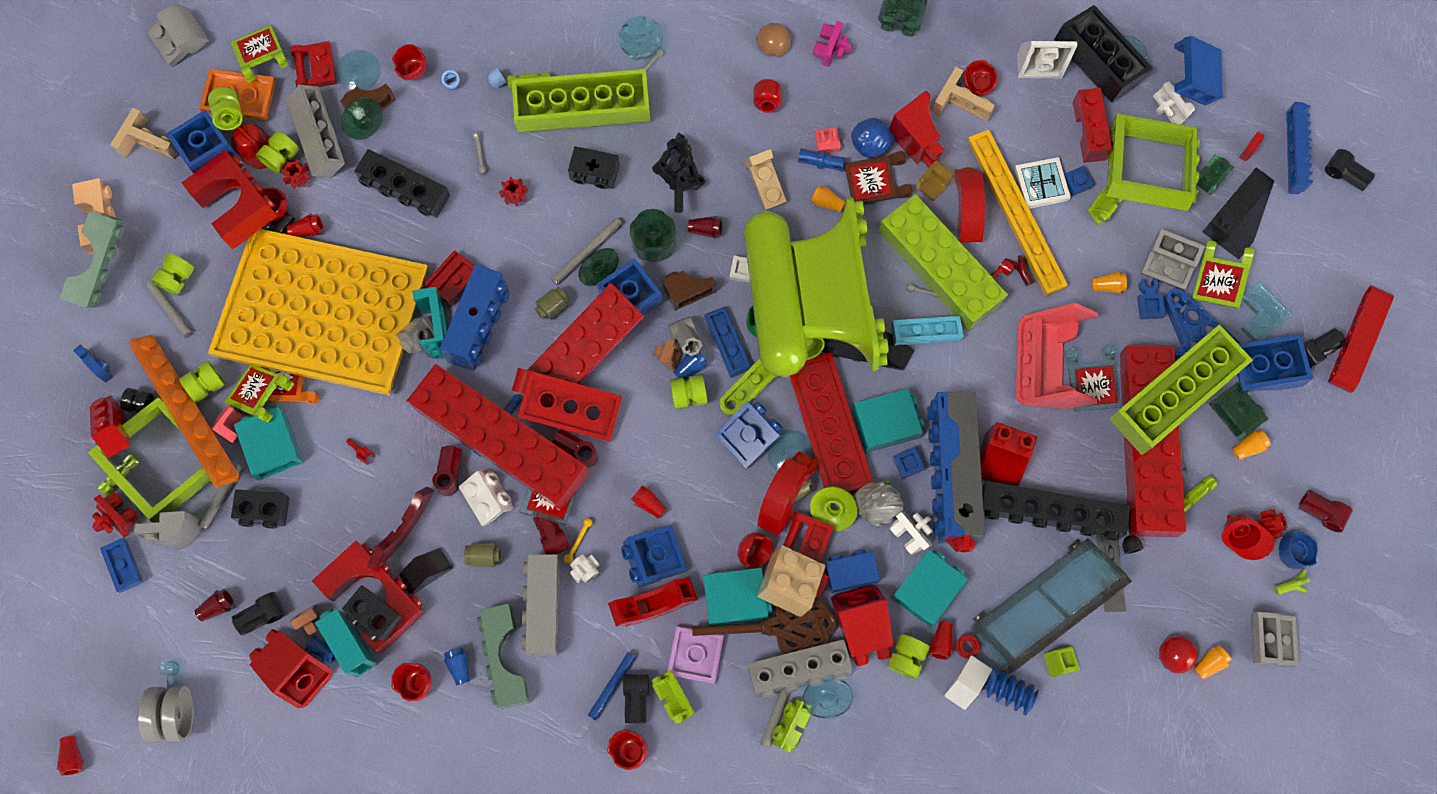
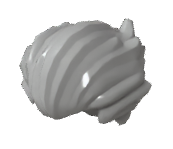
[854,481,904,527]

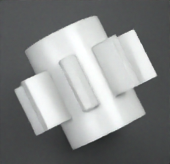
[570,554,600,584]

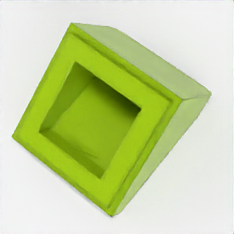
[1044,646,1080,677]

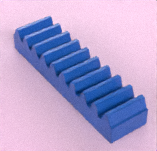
[1286,102,1313,194]

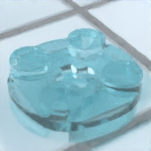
[618,16,663,60]

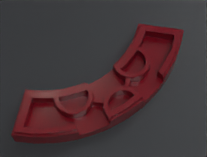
[367,486,434,571]

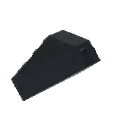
[1202,167,1274,260]
[822,330,914,371]

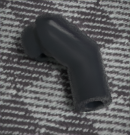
[261,212,296,234]

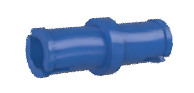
[798,148,845,172]

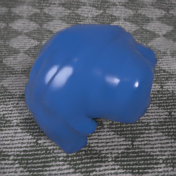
[851,118,895,159]

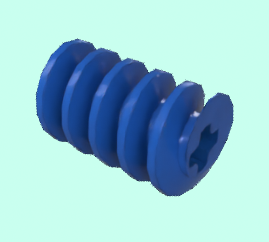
[982,666,1039,716]

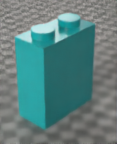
[852,388,925,453]
[234,406,304,481]
[891,549,968,628]
[703,568,772,625]
[315,609,378,678]

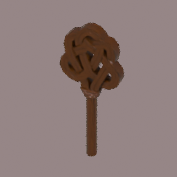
[692,599,837,654]

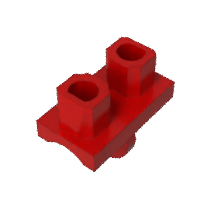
[92,492,138,538]

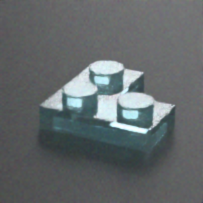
[1241,281,1292,341]

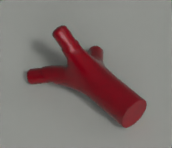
[1004,255,1034,286]

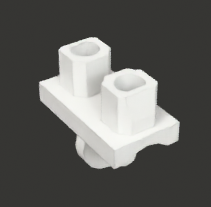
[1153,81,1195,125]
[890,511,933,555]

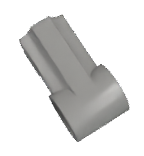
[668,316,702,356]

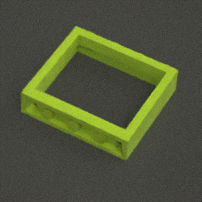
[1106,113,1200,211]
[87,397,211,523]

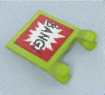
[231,25,289,83]
[1192,240,1255,309]
[224,365,294,423]

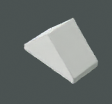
[944,655,992,710]

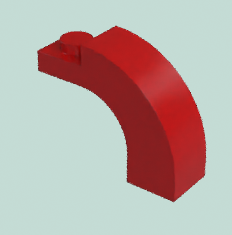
[954,167,985,242]
[757,451,819,536]
[608,577,698,627]

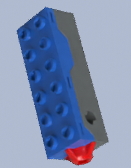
[927,392,985,553]

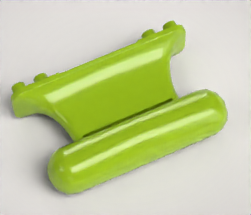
[744,197,889,377]

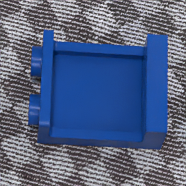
[1174,36,1223,106]

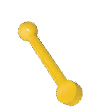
[564,518,593,564]

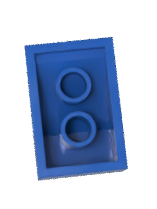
[1237,334,1313,391]

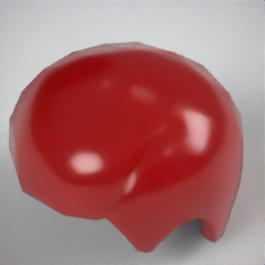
[392,44,427,81]
[964,60,998,96]
[262,187,288,221]
[737,532,773,569]
[1159,635,1198,673]
[391,663,432,701]
[607,729,648,770]

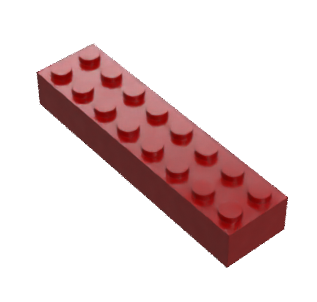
[1119,345,1186,538]
[406,363,590,511]

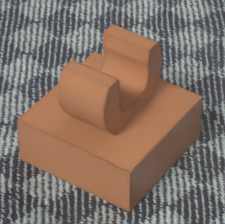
[653,339,682,370]
[290,605,319,635]

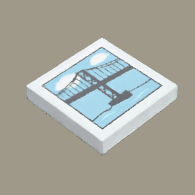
[1014,157,1071,209]

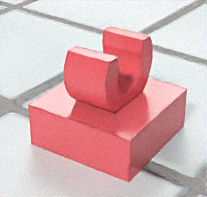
[815,127,841,153]

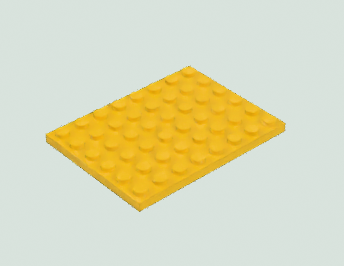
[208,229,429,396]

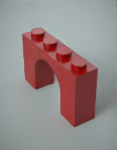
[181,150,277,249]
[312,541,425,654]

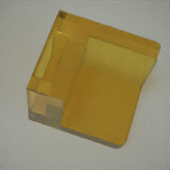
[916,160,954,201]

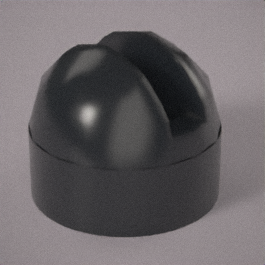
[1122,535,1144,554]

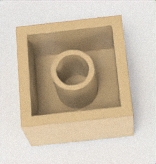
[757,545,826,617]

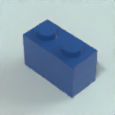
[825,549,880,594]

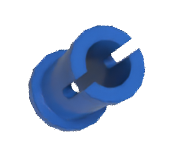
[305,636,336,663]

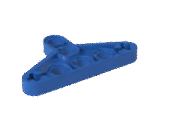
[1164,288,1241,357]

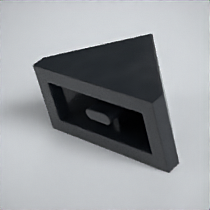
[399,548,453,595]

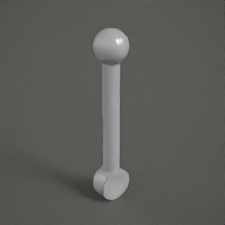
[643,49,664,71]
[473,130,487,174]
[906,283,938,297]

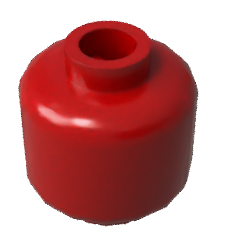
[753,79,782,113]

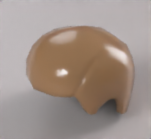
[756,23,792,57]

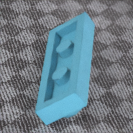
[891,316,964,345]

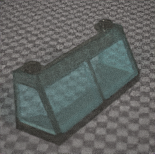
[970,538,1132,675]

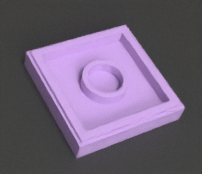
[667,626,724,684]

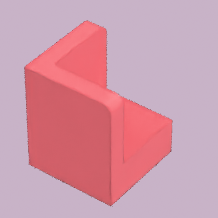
[210,405,244,443]

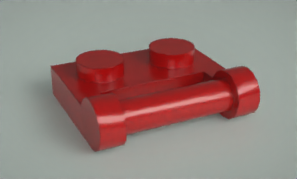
[290,41,337,87]
[783,512,834,563]

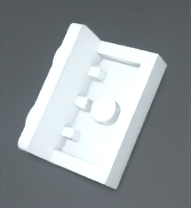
[459,469,514,526]

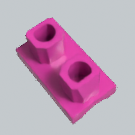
[813,21,852,67]

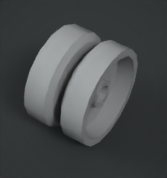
[138,686,194,743]

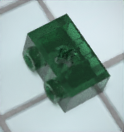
[1209,382,1268,441]

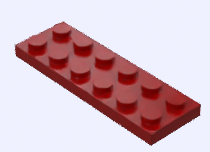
[527,283,645,407]
[789,352,873,493]

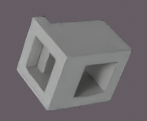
[396,316,435,354]

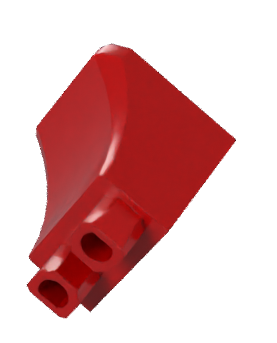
[889,90,945,169]
[980,422,1038,486]
[830,585,894,666]
[249,629,332,708]

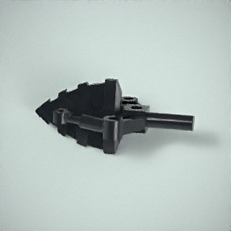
[652,132,705,213]

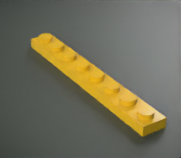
[967,129,1068,297]

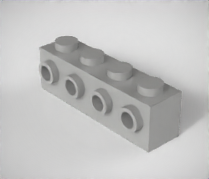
[286,85,345,178]
[521,555,560,656]
[748,640,852,699]

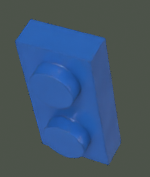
[100,538,143,593]

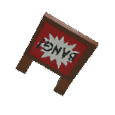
[844,151,912,204]

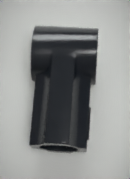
[1324,149,1375,192]
[1303,328,1347,368]
[231,592,286,636]
[623,674,649,724]

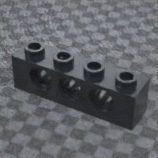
[354,149,450,218]

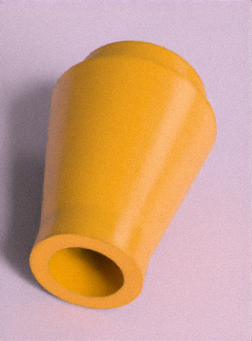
[810,185,845,213]
[1092,271,1127,294]
[1232,429,1271,460]
[1193,645,1232,680]

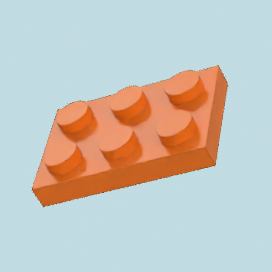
[199,69,277,121]

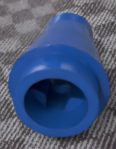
[673,353,707,380]
[443,647,470,686]

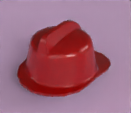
[231,123,270,169]
[1221,514,1275,560]

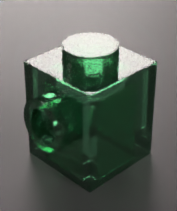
[1196,154,1234,196]

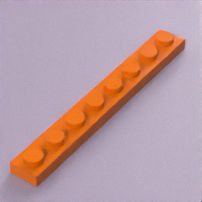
[129,334,240,488]

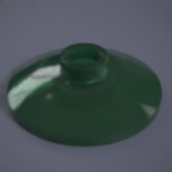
[341,97,383,140]
[579,248,619,286]

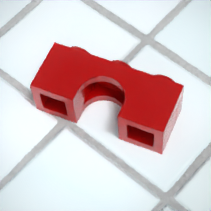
[1072,88,1112,163]
[90,395,130,458]

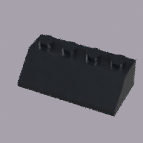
[1054,5,1153,103]

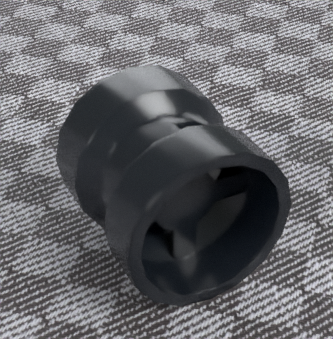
[120,388,154,413]

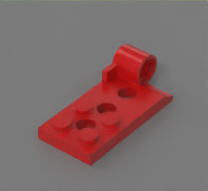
[512,368,622,442]

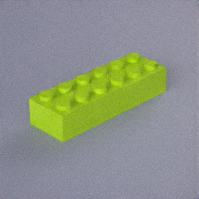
[512,69,651,133]
[878,194,1008,331]
[1109,324,1253,455]

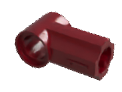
[552,429,598,468]
[432,446,463,496]
[1298,490,1353,533]
[532,511,570,555]

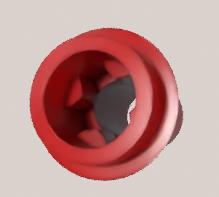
[287,213,324,237]
[631,485,667,519]
[929,621,953,660]
[56,736,84,776]

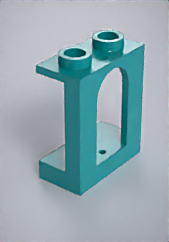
[412,287,448,359]

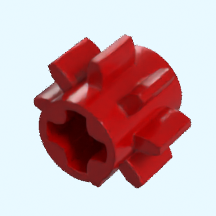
[281,159,311,189]
[499,177,528,207]
[1256,509,1288,539]

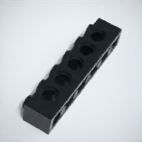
[982,481,1130,541]

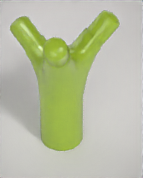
[1274,569,1310,595]

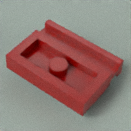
[424,250,475,306]

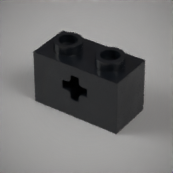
[568,146,620,189]

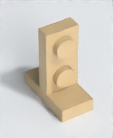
[932,67,995,122]
[110,108,179,159]
[742,149,787,210]

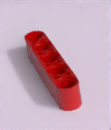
[1328,285,1394,393]

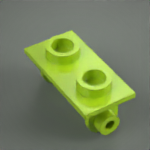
[1088,185,1123,226]
[651,670,695,725]
[771,698,812,753]

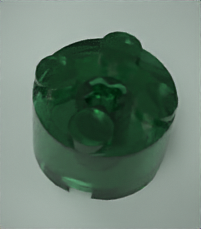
[878,0,928,37]
[630,209,677,262]

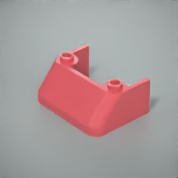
[1016,303,1098,409]

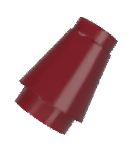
[688,216,722,239]
[194,589,234,622]

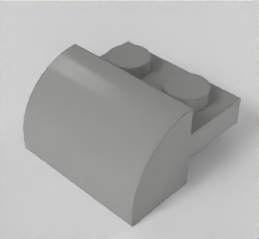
[147,5,209,67]
[1140,229,1205,291]
[134,511,201,550]
[1251,612,1299,667]

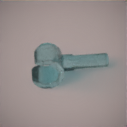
[160,661,179,690]

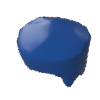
[1278,530,1318,569]

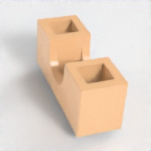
[72,178,118,254]

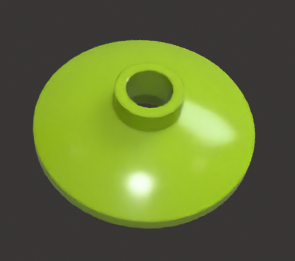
[810,486,858,531]

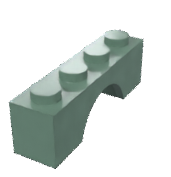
[59,210,124,308]
[477,603,530,710]

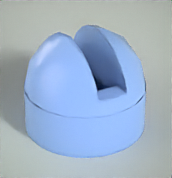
[488,68,507,87]
[441,70,460,89]

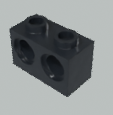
[231,490,290,529]
[342,585,404,642]

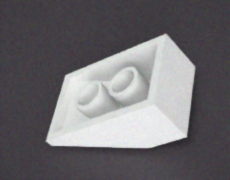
[1017,41,1077,78]

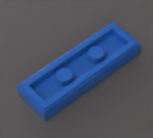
[704,306,752,378]

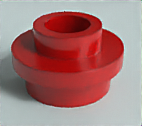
[956,634,981,659]

